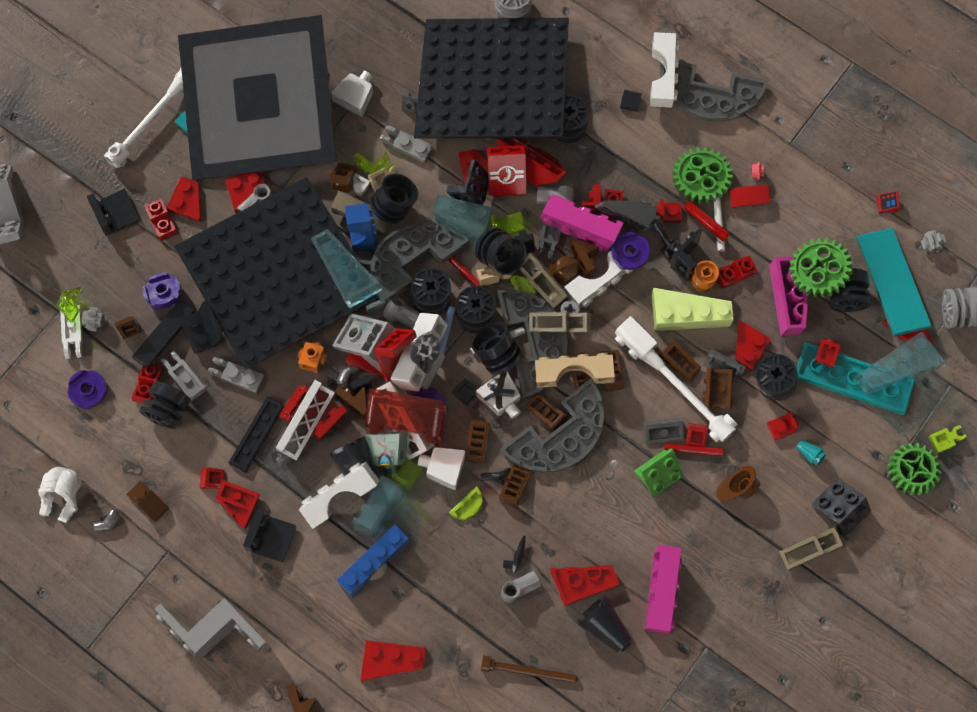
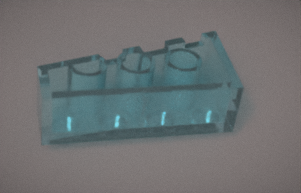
[311,229,383,308]
[855,331,945,395]

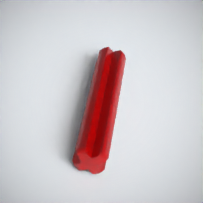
[684,201,730,241]

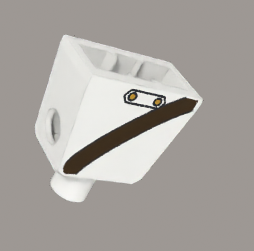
[476,372,521,419]

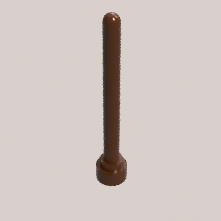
[481,655,578,683]

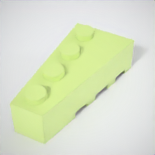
[651,288,733,331]

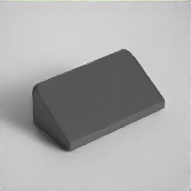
[643,418,684,444]

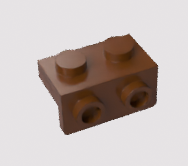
[702,367,734,409]

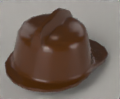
[545,256,583,288]
[716,465,761,501]

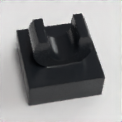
[514,230,535,253]

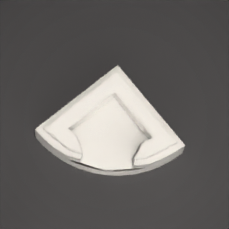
[353,173,371,199]

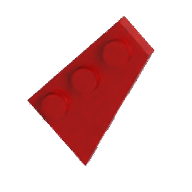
[549,566,620,606]
[360,640,426,682]

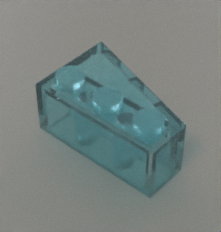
[433,195,492,244]
[351,476,405,541]

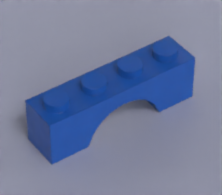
[345,203,378,252]
[337,525,410,598]

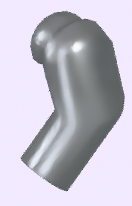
[336,366,360,389]
[93,509,120,532]

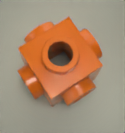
[298,341,327,374]

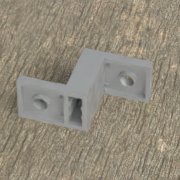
[0,164,25,244]
[332,313,446,390]
[155,598,271,658]

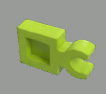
[928,425,967,454]

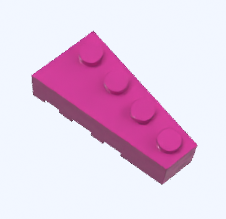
[539,194,623,253]
[769,256,810,337]
[645,545,682,634]

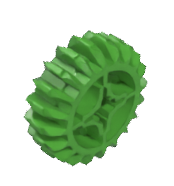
[887,443,942,495]

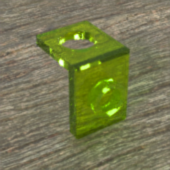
[355,152,389,174]
[490,211,525,234]
[56,287,82,323]
[392,459,423,491]

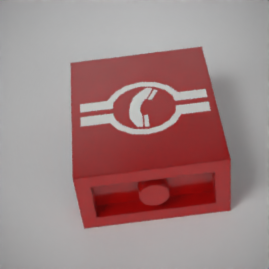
[487,145,526,197]

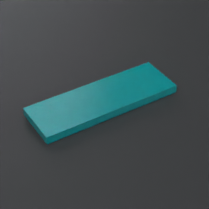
[856,227,931,337]
[796,342,916,416]

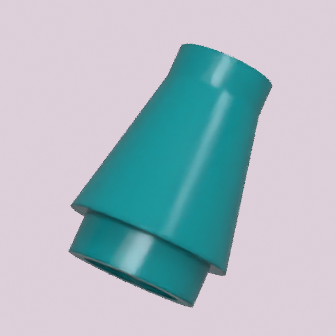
[796,439,826,466]

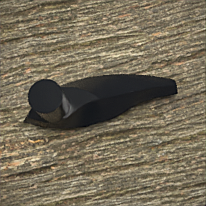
[503,536,526,573]

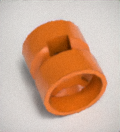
[691,260,719,293]

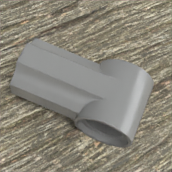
[237,184,272,212]
[537,186,574,205]
[383,296,420,329]
[501,571,541,603]

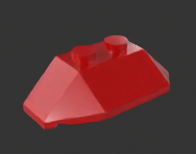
[497,138,567,186]

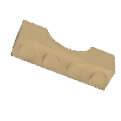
[535,353,615,388]

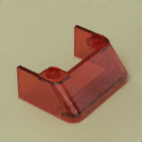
[365,389,448,447]

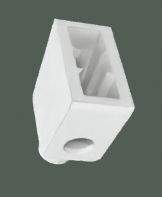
[331,71,373,117]
[417,448,466,490]

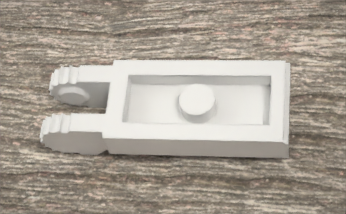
[60,305,83,359]

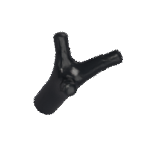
[484,384,515,401]
[481,467,511,486]

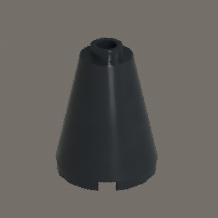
[330,436,375,491]
[576,595,631,652]

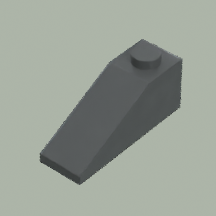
[594,201,657,233]

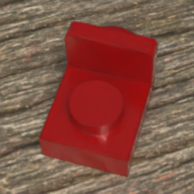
[582,185,601,214]
[655,199,682,223]
[814,339,841,368]
[766,411,799,441]

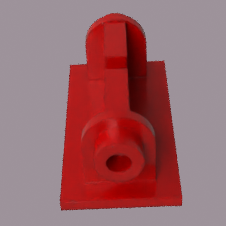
[278,385,309,423]

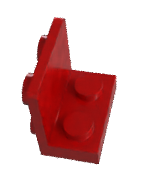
[374,328,417,382]
[292,389,347,441]

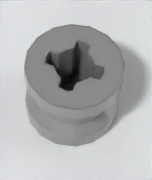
[560,301,579,313]

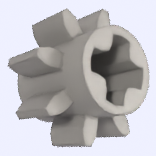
[921,230,946,253]
[82,307,105,331]
[415,336,440,361]

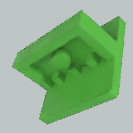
[634,449,684,498]

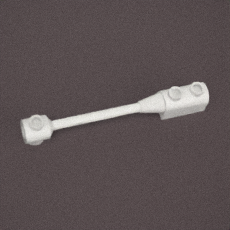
[103,68,183,169]
[615,316,737,442]

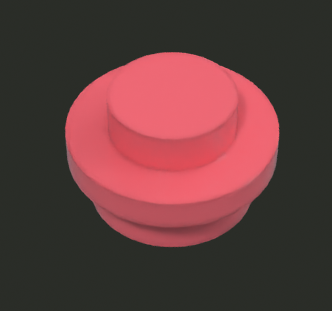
[752,162,765,180]

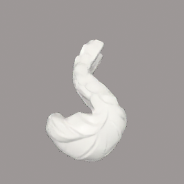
[38,467,82,523]

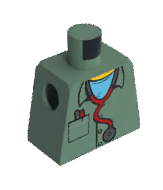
[365,431,408,476]

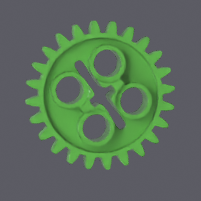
[672,147,733,204]
[789,237,853,298]

